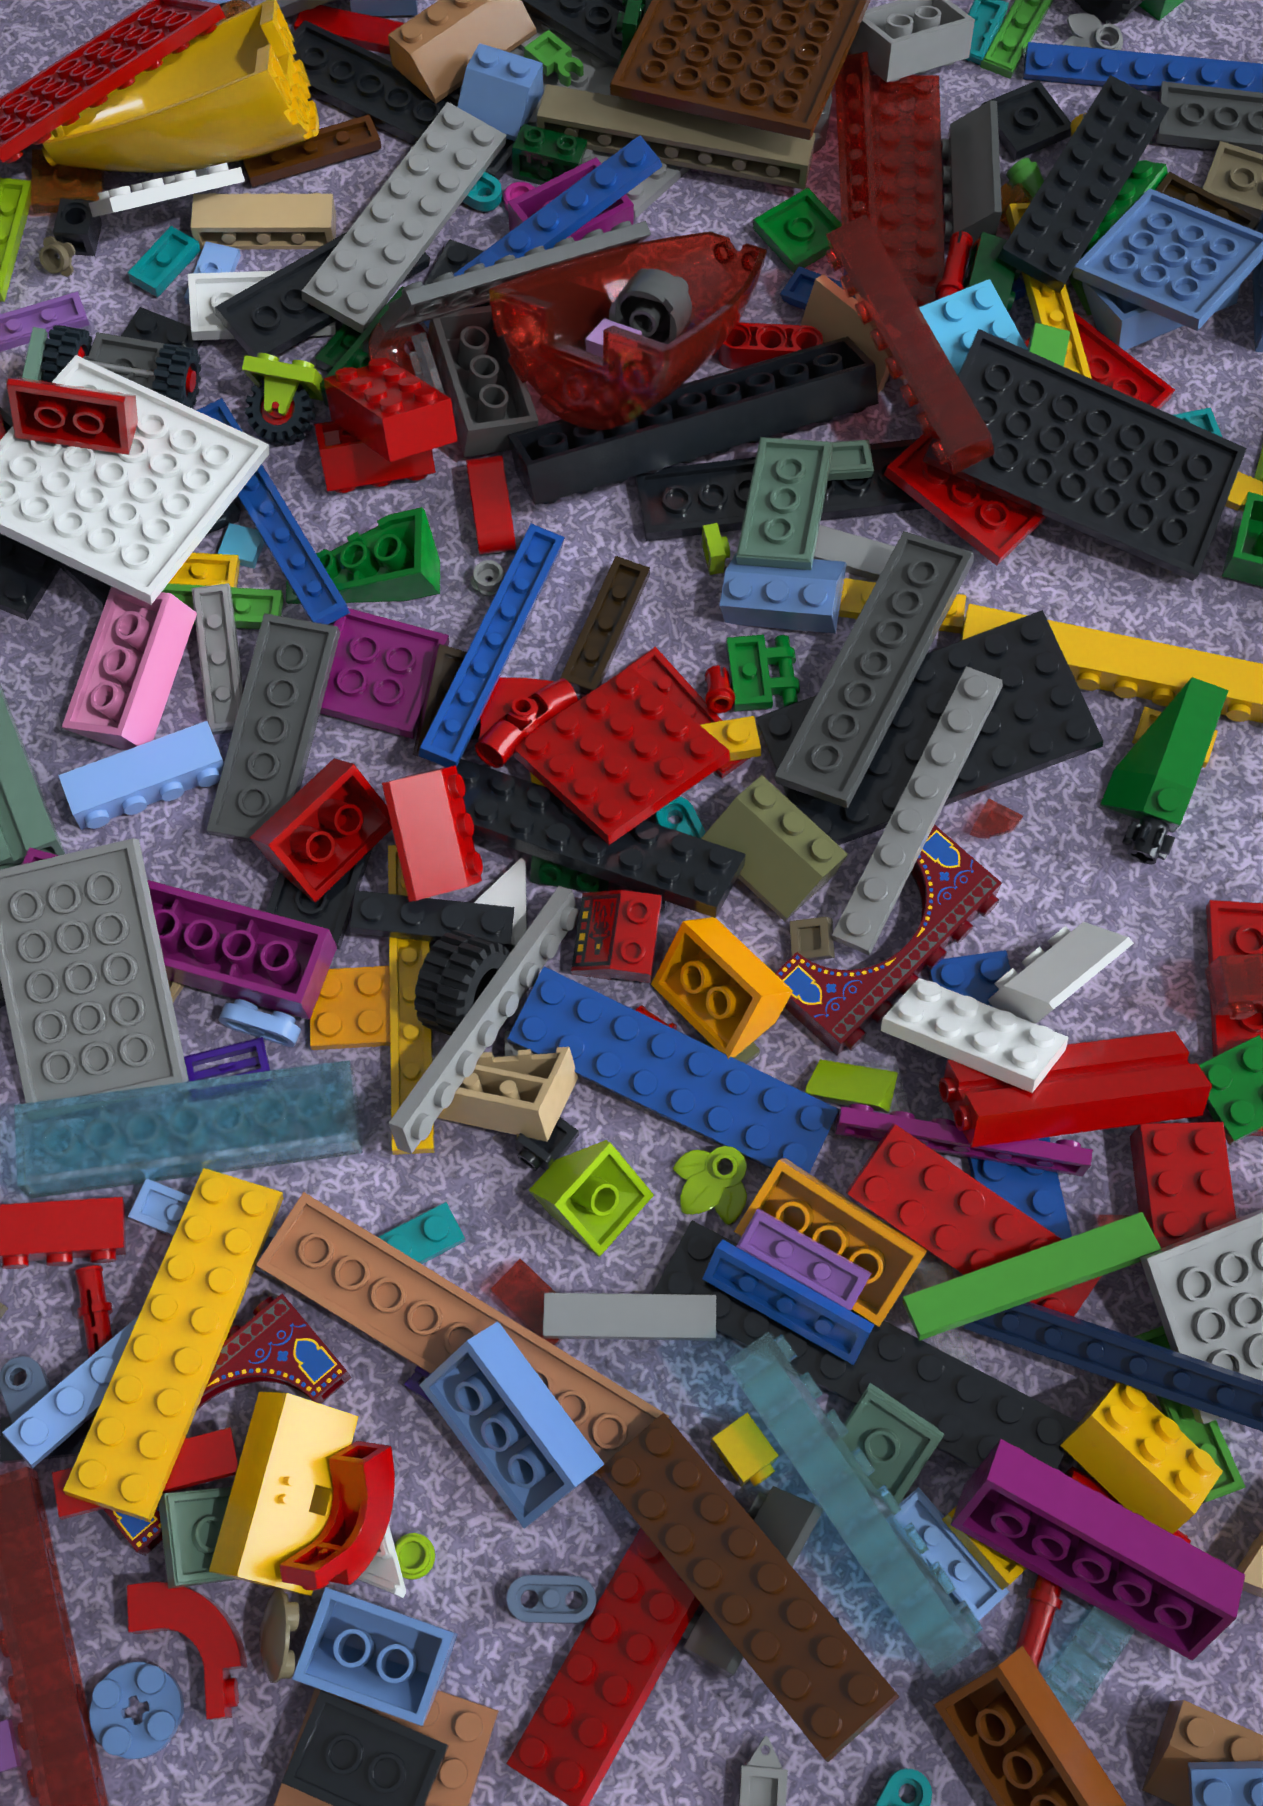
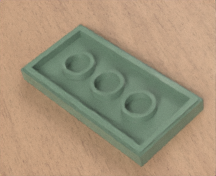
[736,437,833,570]

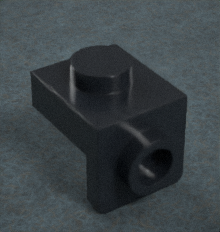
[515,1117,579,1171]

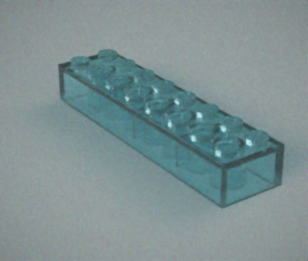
[14,1060,363,1199]
[724,1332,983,1678]

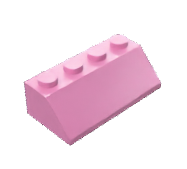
[62,587,197,750]

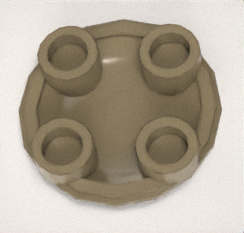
[259,1588,299,1683]

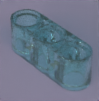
[1042,1604,1135,1724]

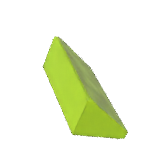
[805,1059,898,1113]

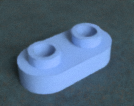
[218,999,301,1047]

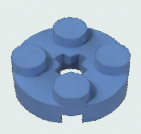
[89,1662,184,1759]

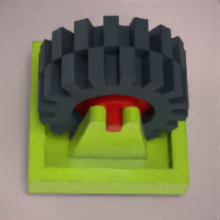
[242,353,323,446]

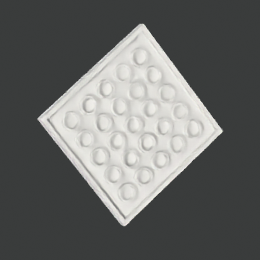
[0,355,269,605]

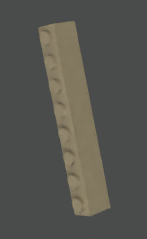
[537,84,816,190]

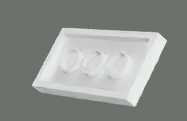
[89,163,245,217]
[188,271,336,340]
[881,978,1068,1093]

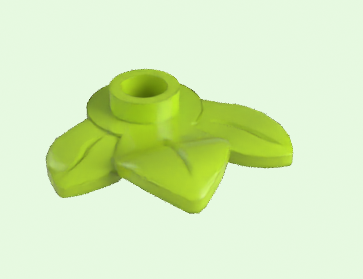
[673,1146,747,1225]

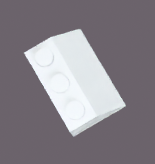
[988,922,1134,1024]

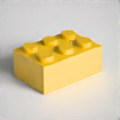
[1060,1382,1223,1534]

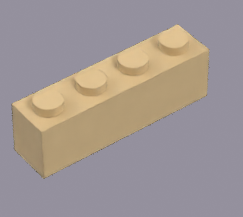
[191,193,337,250]

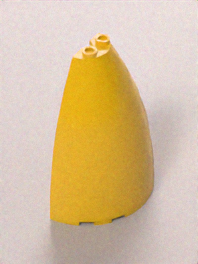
[42,0,319,173]

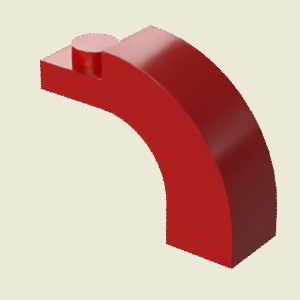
[280,1441,395,1590]
[127,1582,247,1720]

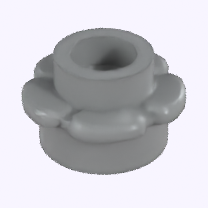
[470,560,505,596]

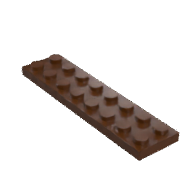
[597,1413,899,1762]

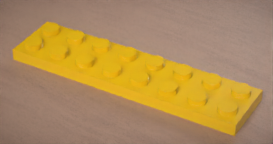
[63,1168,284,1523]

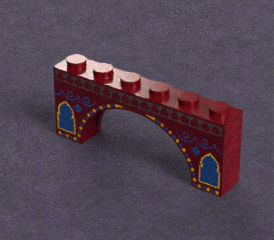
[775,824,1002,1055]
[103,1293,352,1556]

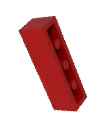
[0,1197,126,1269]

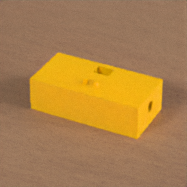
[209,1392,359,1596]

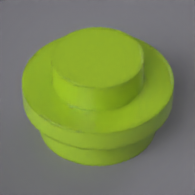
[394,1533,436,1580]

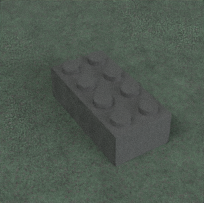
[427,304,539,457]

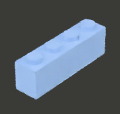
[58,721,224,830]

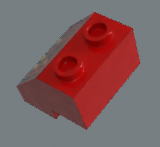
[571,890,662,983]

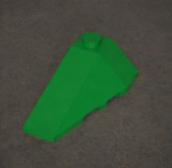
[285,507,440,604]
[1100,677,1229,832]

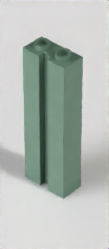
[0,683,65,870]

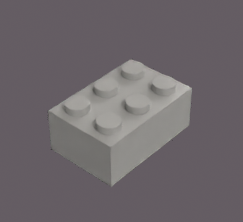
[849,0,975,82]

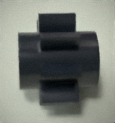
[1122,816,1175,865]

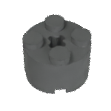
[609,268,692,356]

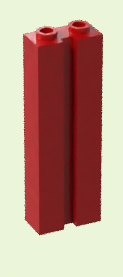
[939,1031,1212,1148]

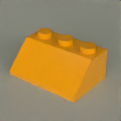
[651,917,793,1059]

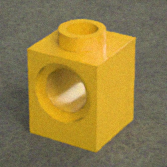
[710,1412,779,1487]

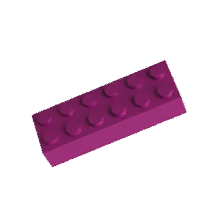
[950,1439,1245,1661]

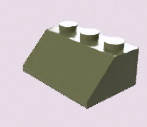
[701,775,848,922]

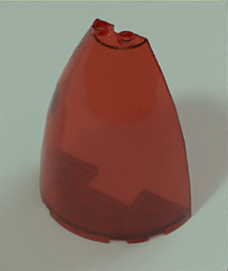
[489,232,767,430]

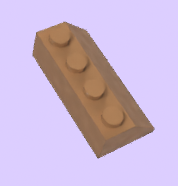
[388,0,536,104]
[1142,1700,1263,1806]

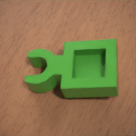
[524,30,584,87]

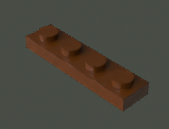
[241,115,382,187]

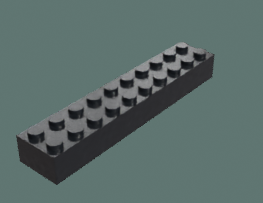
[508,336,879,505]

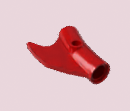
[441,677,578,768]

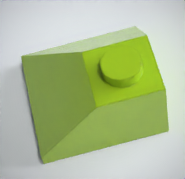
[528,1140,654,1257]

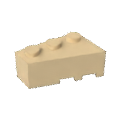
[437,1047,578,1142]

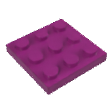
[320,608,449,739]

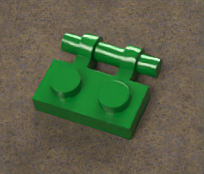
[726,635,800,711]

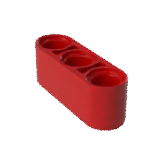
[718,322,823,369]
[466,455,516,555]

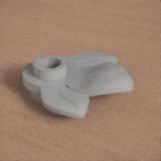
[1062,13,1123,50]

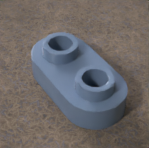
[0,1356,52,1423]
[507,1575,596,1624]

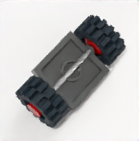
[42,325,201,409]

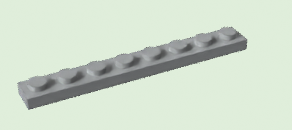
[832,666,1003,956]
[388,886,579,1154]

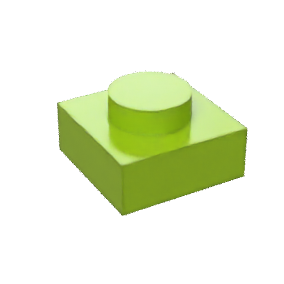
[701,523,730,575]

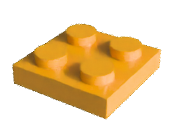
[310,966,390,1050]

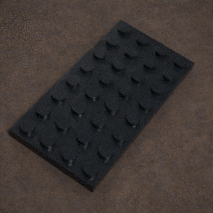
[922,329,1247,581]
[756,610,1104,845]

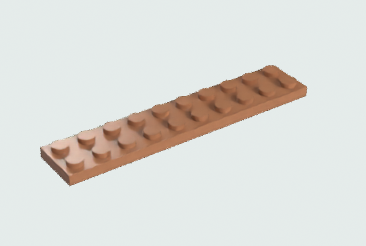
[256,1192,669,1482]

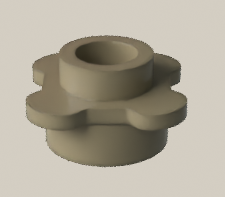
[39,236,75,277]

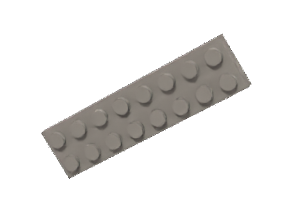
[302,102,507,333]

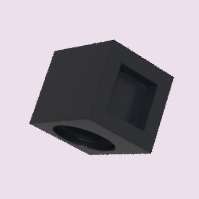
[53,198,102,256]

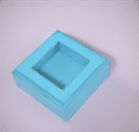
[217,523,265,569]

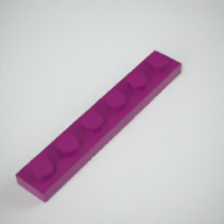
[835,1104,1093,1177]

